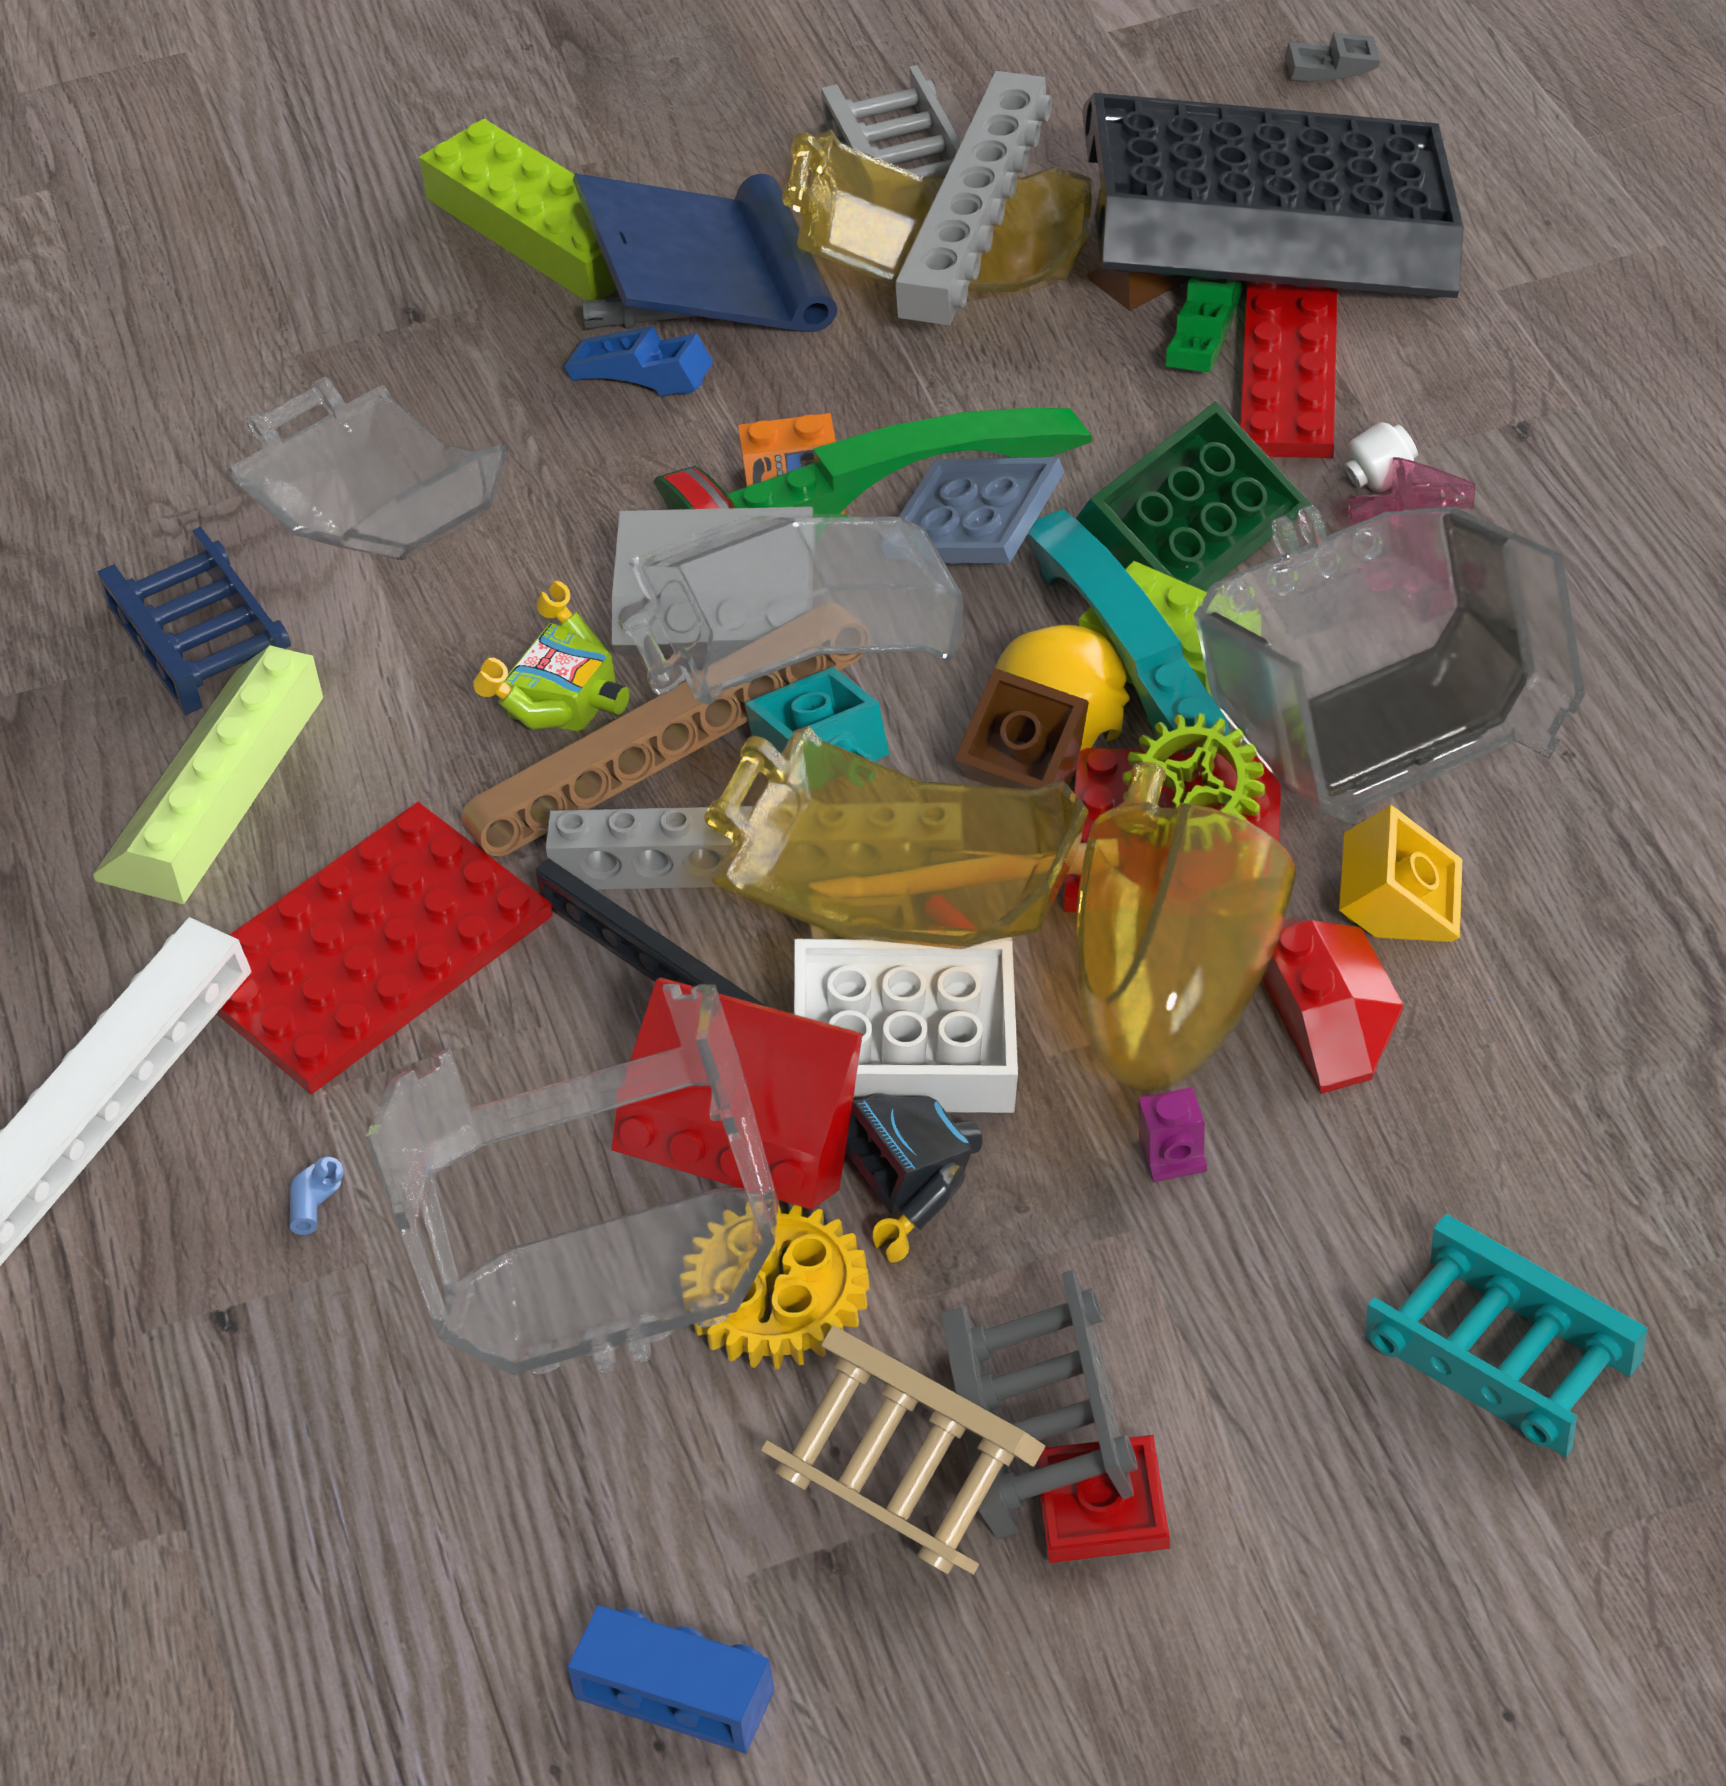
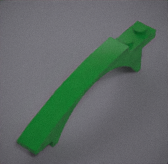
[727,407,1092,551]

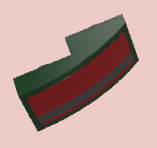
[654,465,729,510]

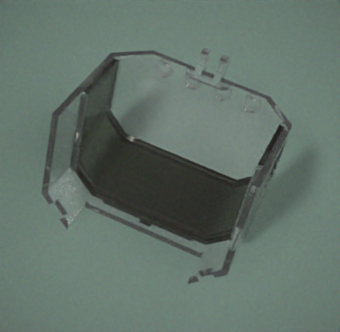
[1194,505,1585,826]

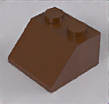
[954,668,1089,811]

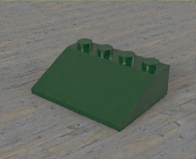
[1075,401,1312,592]

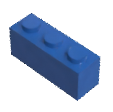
[567,1605,775,1754]

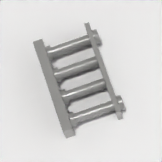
[821,65,962,218]

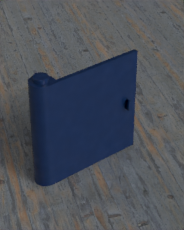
[572,173,837,332]

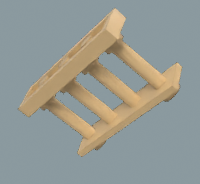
[761,1325,1045,1575]

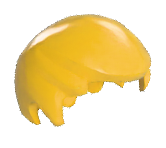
[995,625,1130,751]

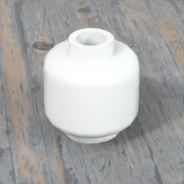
[1344,422,1418,493]

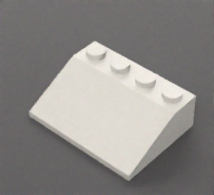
[794,939,1018,1113]

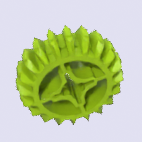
[1123,713,1265,855]

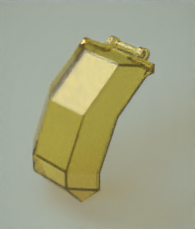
[782,130,1094,292]
[704,726,1089,949]

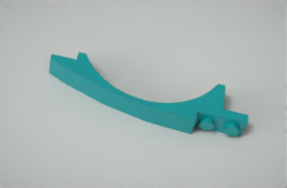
[1025,509,1230,755]

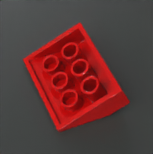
[611,978,863,1210]

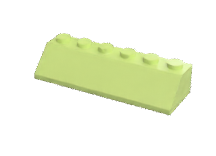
[93,645,323,904]

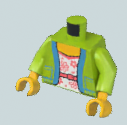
[473,581,629,731]

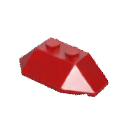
[1241,918,1403,1094]

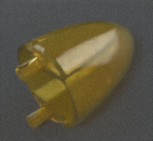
[1074,762,1296,1091]

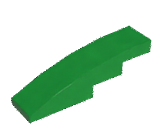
[1165,276,1245,372]

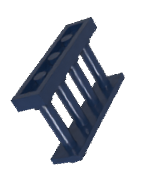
[97,527,291,716]

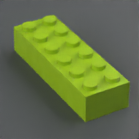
[419,119,617,301]

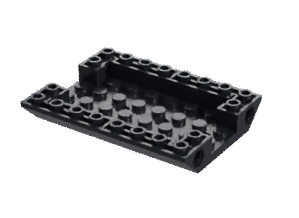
[1082,93,1464,298]

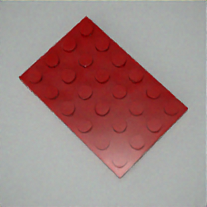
[216,802,553,1095]

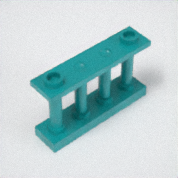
[1365,1214,1648,1457]

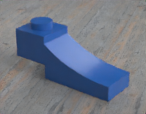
[564,326,713,396]

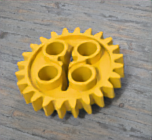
[682,1202,870,1369]

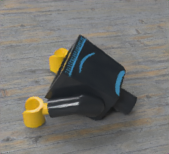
[845,1093,982,1263]

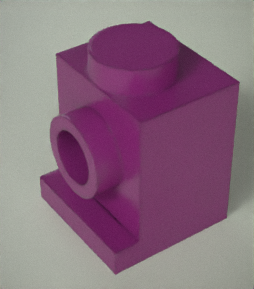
[1138,1087,1207,1182]

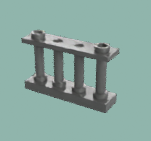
[941,1270,1138,1540]

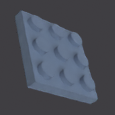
[879,457,1064,565]

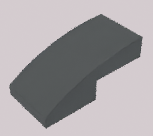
[1285,32,1380,81]

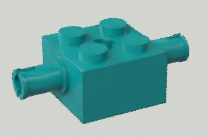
[745,667,890,792]

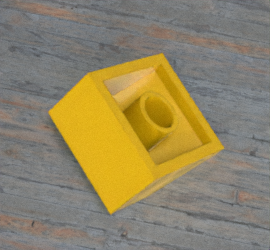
[1339,805,1462,942]

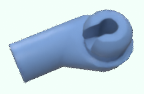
[289,1156,344,1235]

